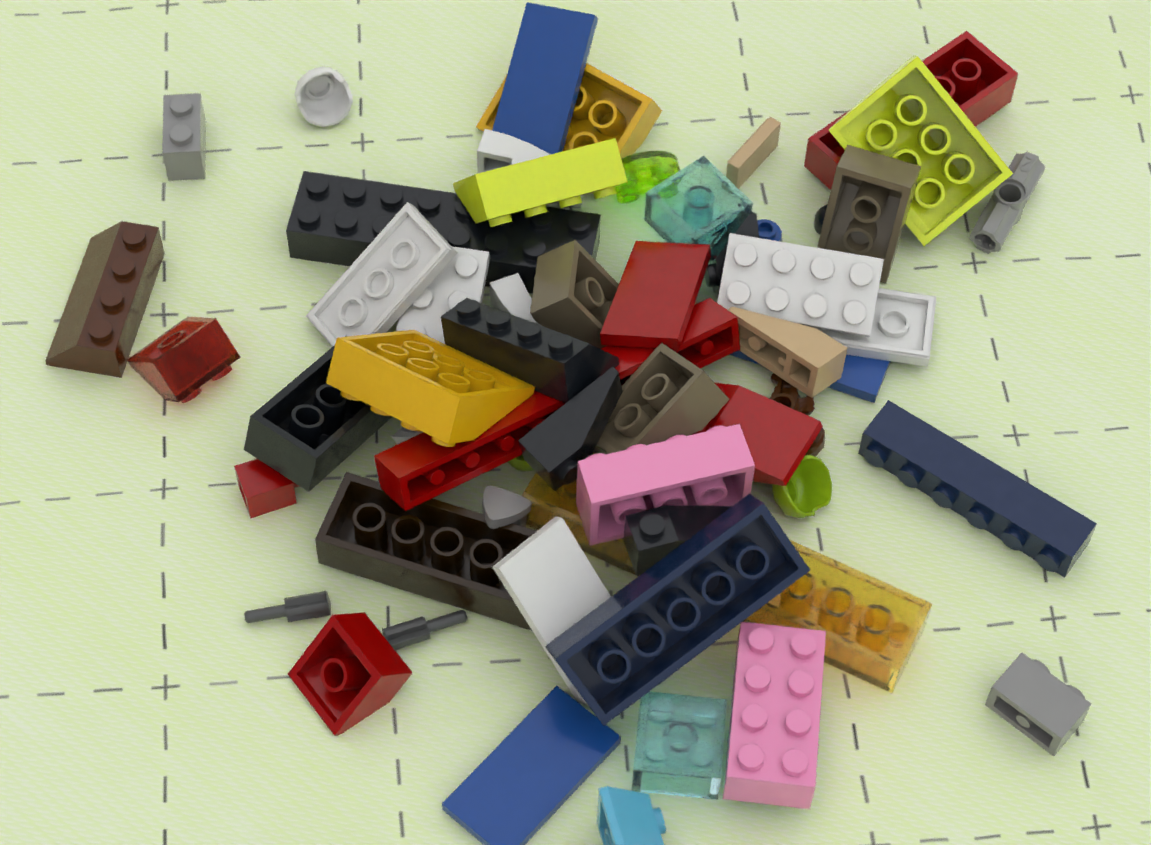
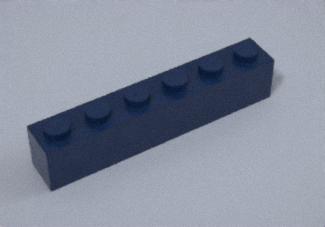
[858,400,1097,578]

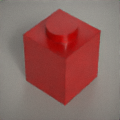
[234,459,300,518]

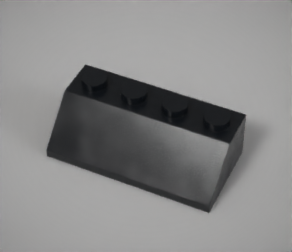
[441,298,619,403]

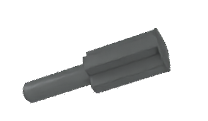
[244,591,331,623]
[382,610,467,650]

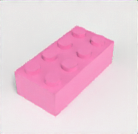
[576,424,755,546]
[723,622,826,809]

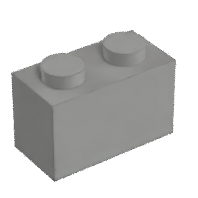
[162,93,206,181]
[985,653,1091,756]

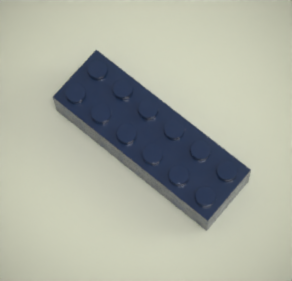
[545,493,810,726]

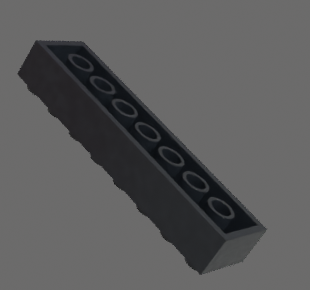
[286,171,601,294]

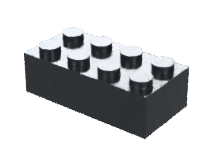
[244,336,392,492]

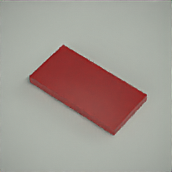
[600,241,711,350]

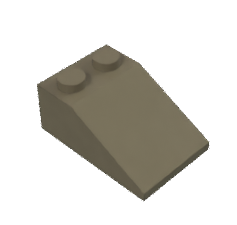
[817,145,921,283]
[530,240,619,349]
[597,343,729,454]

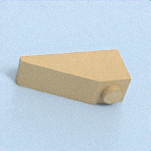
[728,306,848,398]

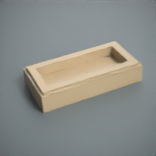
[725,117,781,191]

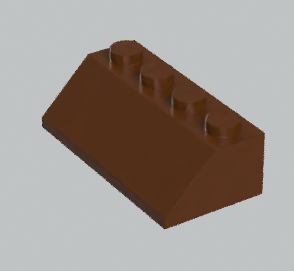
[45,221,165,378]

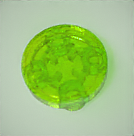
[615,151,681,203]

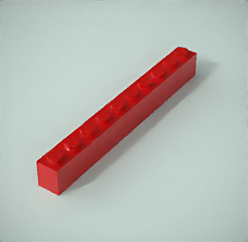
[374,298,740,511]

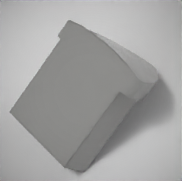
[482,486,531,529]

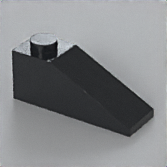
[518,367,623,491]
[624,505,732,576]

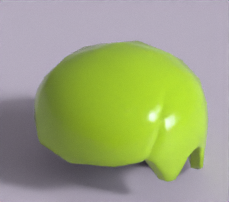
[772,455,832,519]

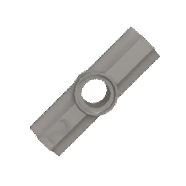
[970,151,1045,254]

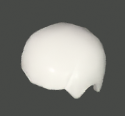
[294,66,353,127]

